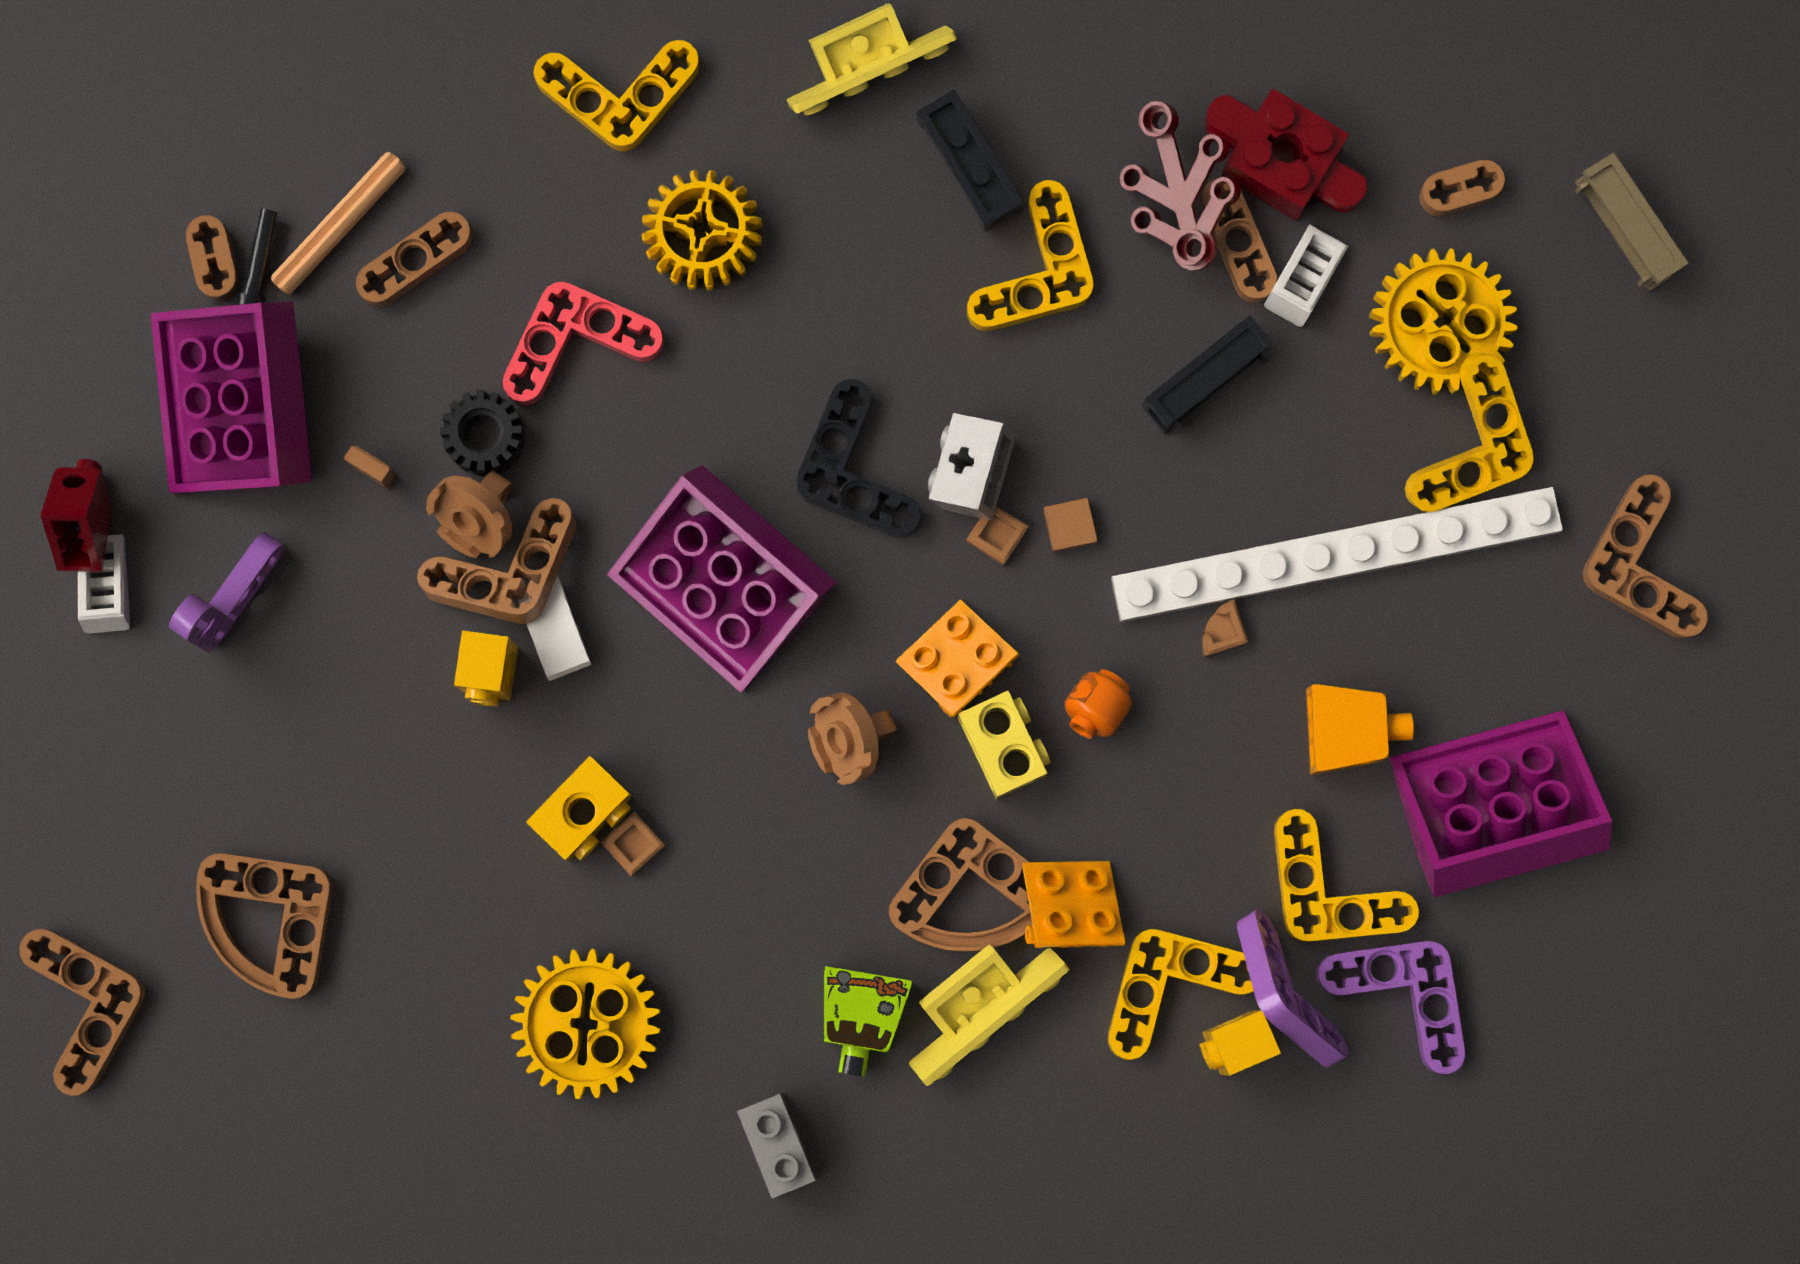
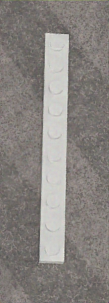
[1111,487,1563,622]

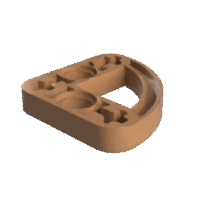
[889,818,1033,952]
[196,853,333,999]

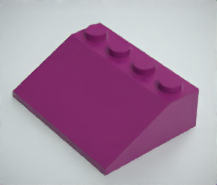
[150,301,312,493]
[607,465,837,693]
[1390,710,1612,897]

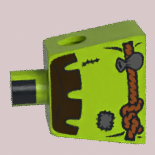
[824,966,912,1077]

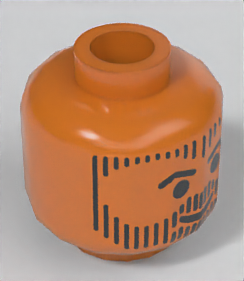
[1065,669,1132,739]

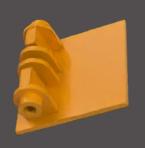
[895,599,1019,718]
[1022,861,1125,948]

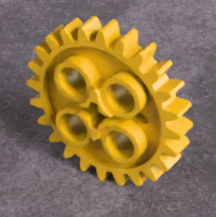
[1369,248,1517,395]
[510,949,661,1099]

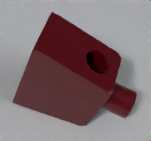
[40,459,112,572]

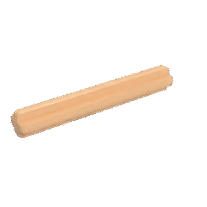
[271,152,405,294]

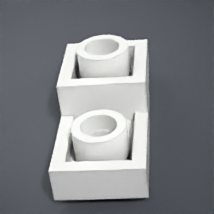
[518,575,592,681]

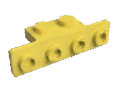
[787,3,957,115]
[909,944,1069,1086]

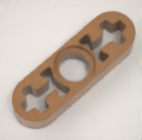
[1200,179,1277,303]
[356,212,472,307]

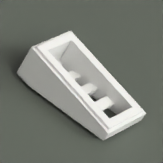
[1264,224,1348,327]
[78,534,130,634]

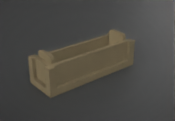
[1575,152,1689,292]

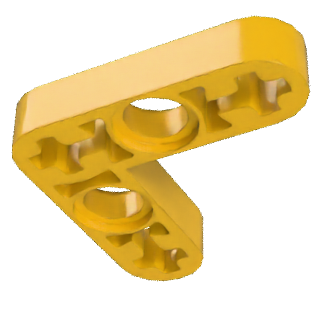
[533,40,700,152]
[967,180,1093,332]
[1405,353,1534,512]
[1274,809,1419,942]
[1108,929,1254,1060]

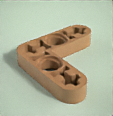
[1583,474,1708,639]
[417,498,577,624]
[19,929,145,1096]

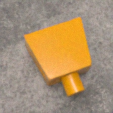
[1306,684,1413,775]

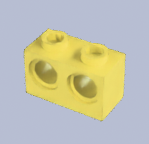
[958,691,1051,800]

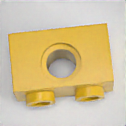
[454,630,519,707]
[526,756,633,862]
[1199,1010,1281,1076]

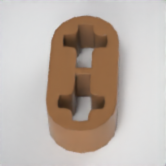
[1419,160,1505,217]
[186,215,240,302]

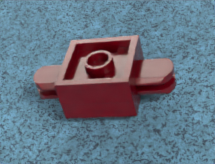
[1205,88,1367,222]

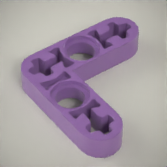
[169,532,285,652]
[1236,909,1349,1068]
[1316,941,1465,1074]

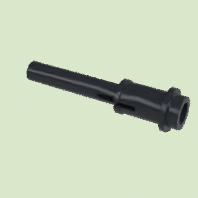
[235,208,277,305]

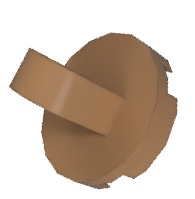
[426,470,513,558]
[808,692,898,785]

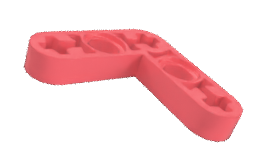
[503,282,664,406]

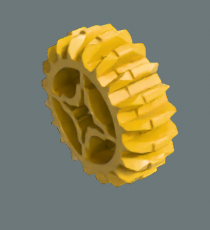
[641,170,762,291]

